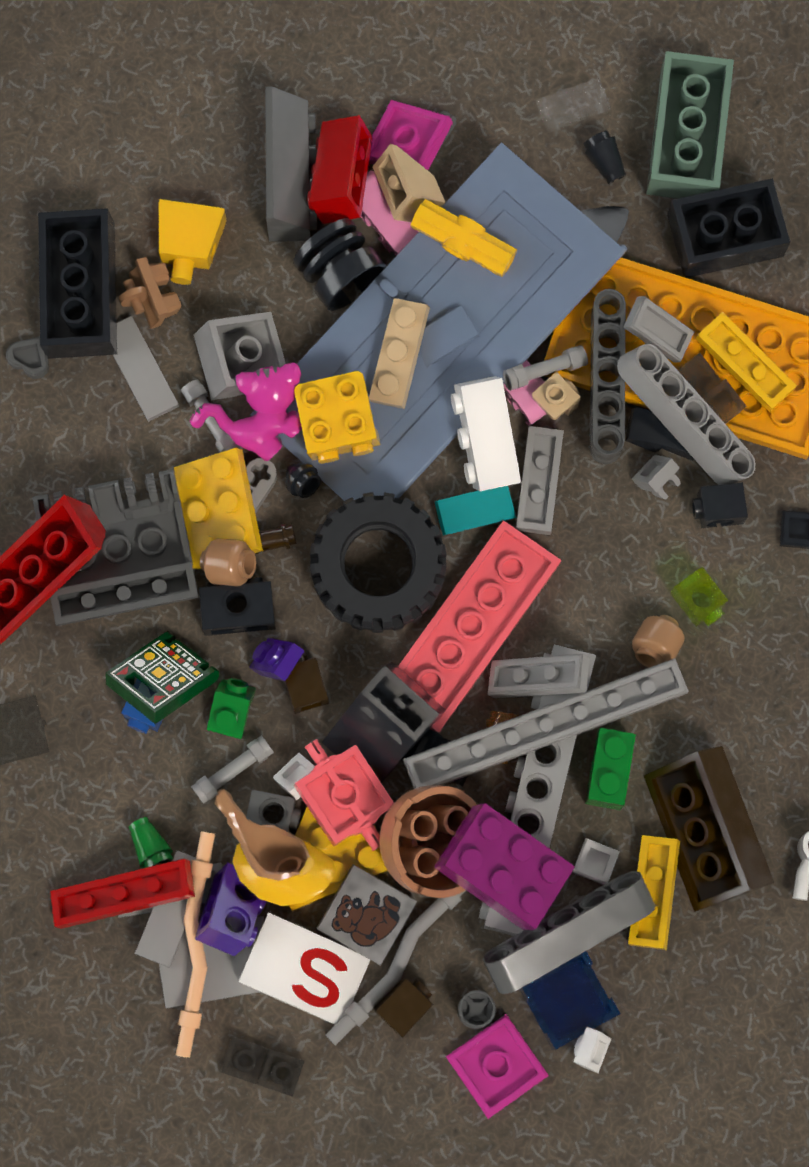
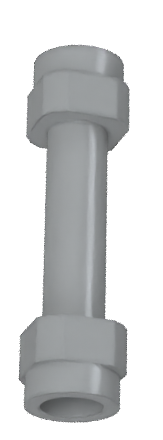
[503,345,588,391]
[181,379,242,453]
[191,735,274,804]

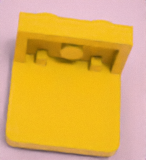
[294,371,381,464]

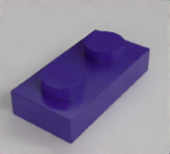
[249,638,304,681]

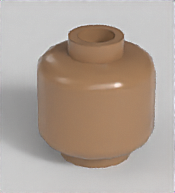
[200,538,256,587]
[632,615,685,668]

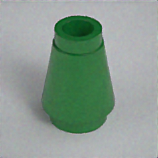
[128,817,173,868]

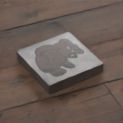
[316,864,417,966]

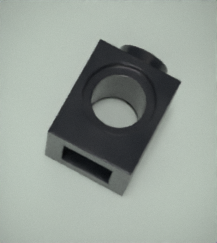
[692,482,748,529]

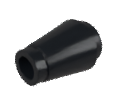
[583,130,627,184]

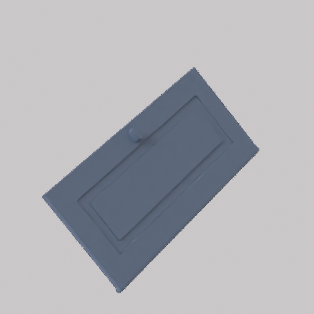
[250,142,627,501]

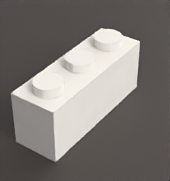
[451,376,521,491]

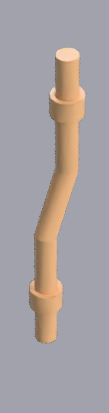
[176,831,215,1058]

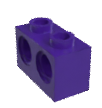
[195,863,266,956]

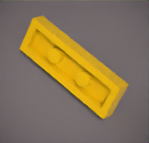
[696,312,797,412]
[628,835,680,950]

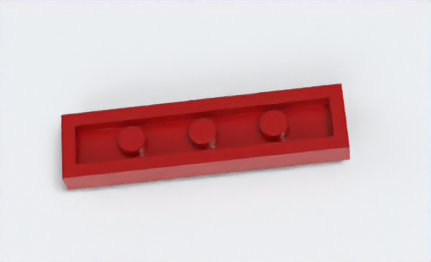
[50,858,195,929]

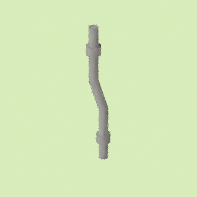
[325,890,466,1045]

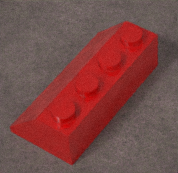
[0,495,106,644]

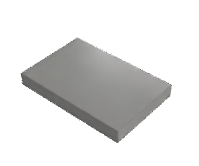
[159,916,265,1009]

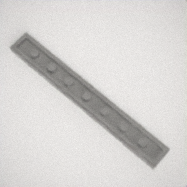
[403,658,689,789]

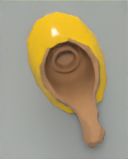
[215,789,336,906]

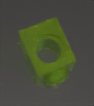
[670,567,728,627]

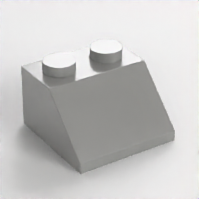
[194,312,286,400]

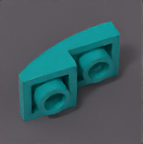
[434,485,516,536]

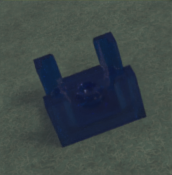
[519,951,621,1051]

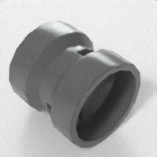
[458,990,496,1029]

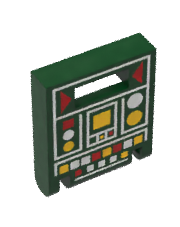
[106,631,219,724]

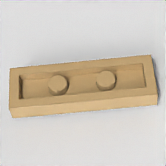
[369,298,430,409]

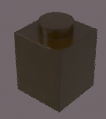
[285,655,329,714]
[376,979,434,1039]

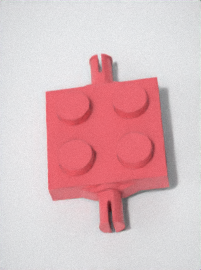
[293,739,394,851]

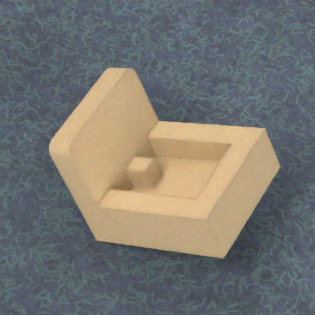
[532,372,580,420]

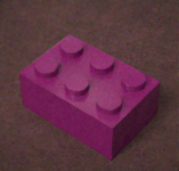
[434,803,575,930]

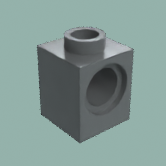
[246,790,301,833]

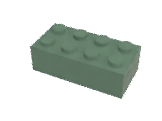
[646,51,734,199]

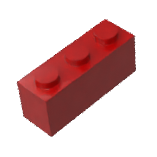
[307,115,373,224]

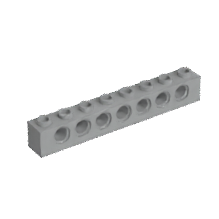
[479,644,596,936]

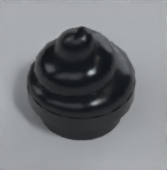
[285,463,321,498]

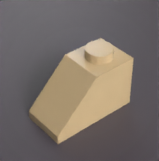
[373,144,445,222]

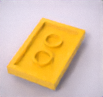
[174,447,263,569]

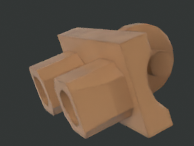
[119,257,181,329]

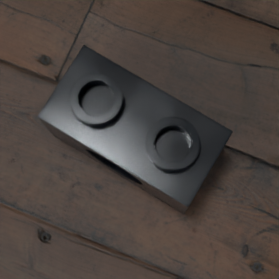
[199,577,276,636]

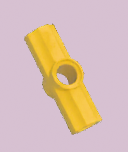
[410,199,517,278]

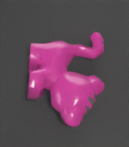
[190,363,302,461]

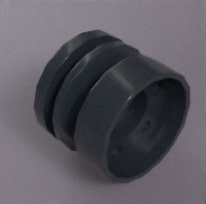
[293,218,386,311]

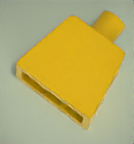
[159,199,226,285]

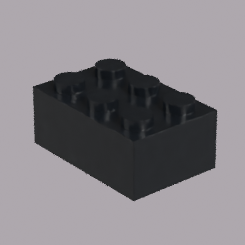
[667,178,791,278]

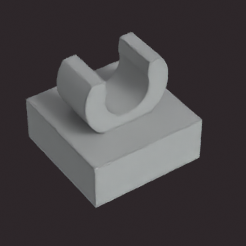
[632,454,681,499]

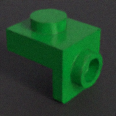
[207,678,256,739]

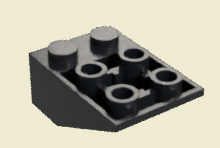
[322,662,446,783]

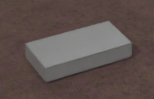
[623,296,694,363]

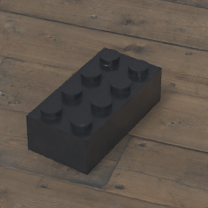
[38,208,117,359]

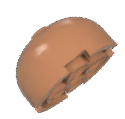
[379,785,477,898]

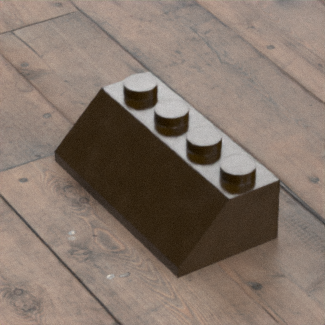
[643,746,774,912]

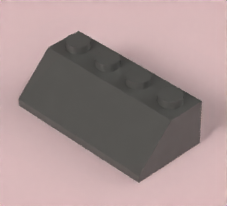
[265,86,317,242]

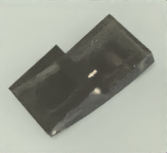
[677,353,747,424]

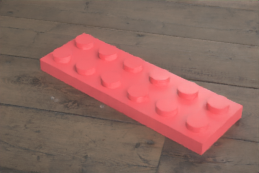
[398,520,562,733]

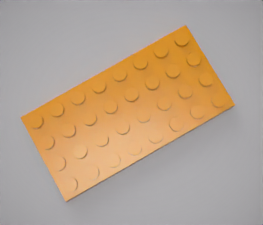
[544,258,809,460]

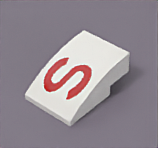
[238,913,370,1025]

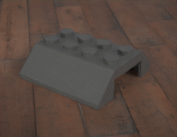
[33,469,199,626]

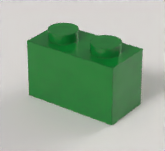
[585,728,636,810]

